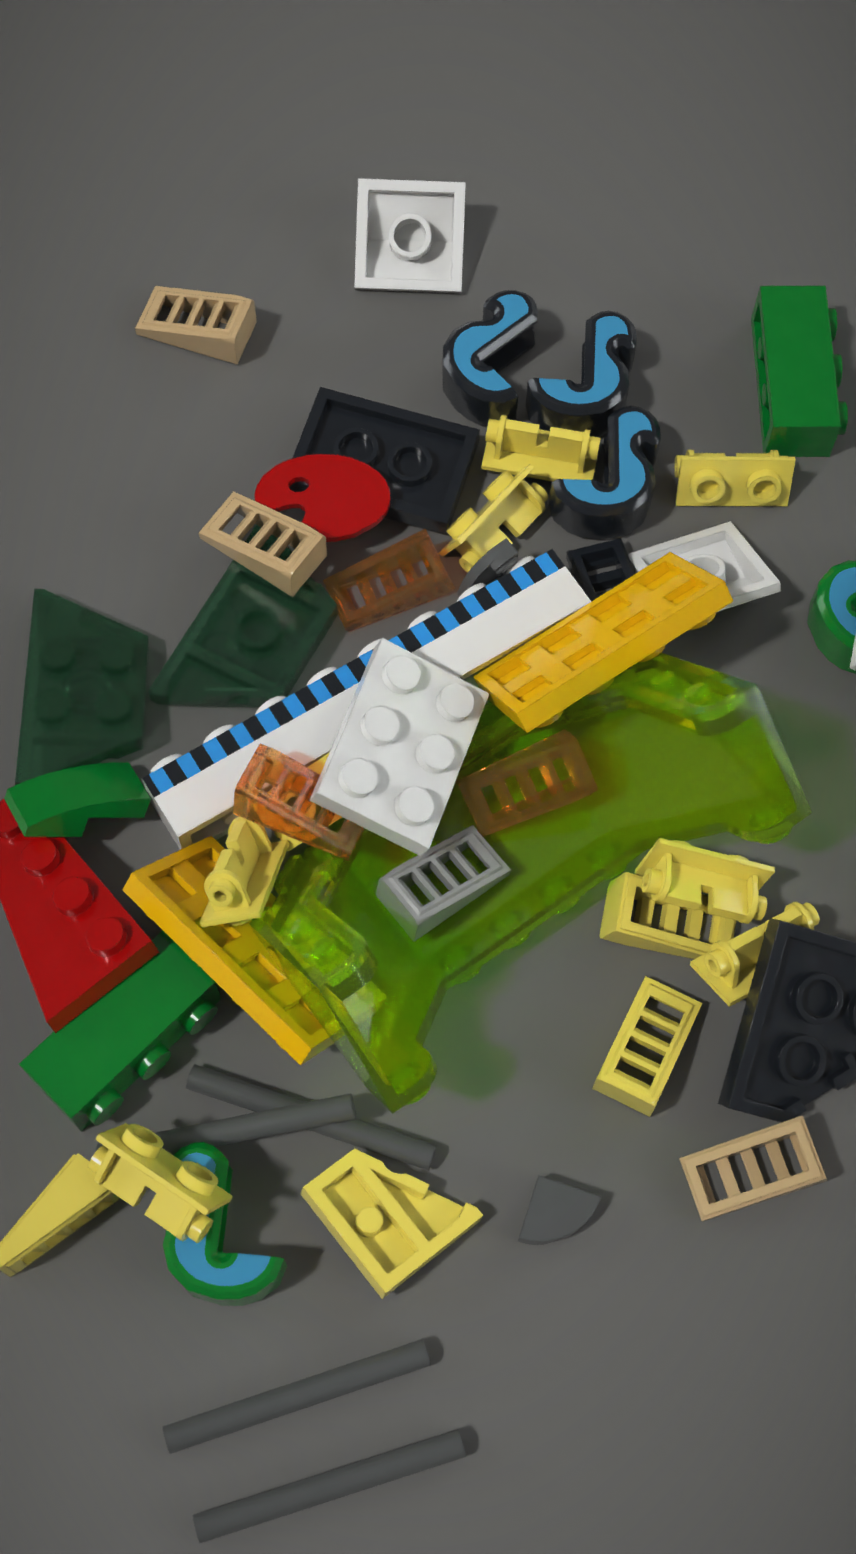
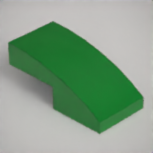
[4,762,151,837]

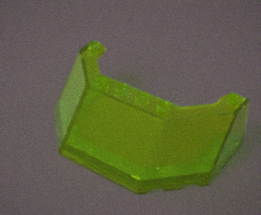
[249,653,813,1114]

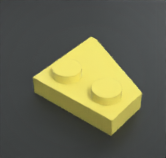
[301,1148,483,1299]

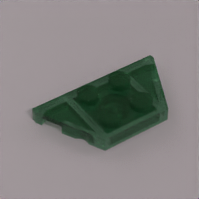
[148,525,338,707]
[15,589,150,785]

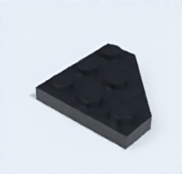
[718,918,856,1123]

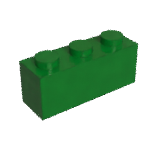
[751,286,848,457]
[19,930,221,1132]

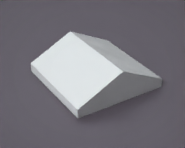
[354,178,466,294]
[628,521,781,612]

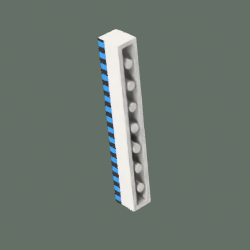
[142,549,591,850]

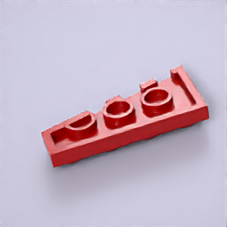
[0,799,159,1033]

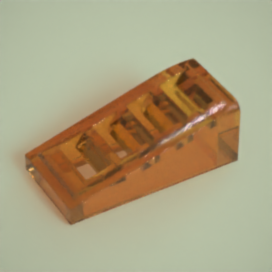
[323,528,456,632]
[456,729,598,837]
[233,743,365,861]

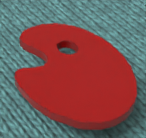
[254,454,390,542]

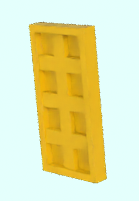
[473,552,733,733]
[122,836,384,1066]

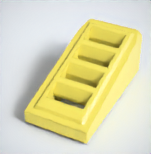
[599,872,736,959]
[592,976,703,1117]
[0,1153,119,1278]

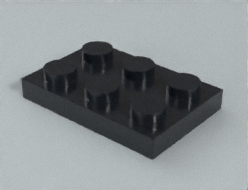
[289,387,480,535]

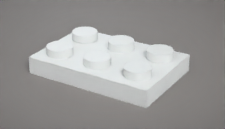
[309,638,489,856]

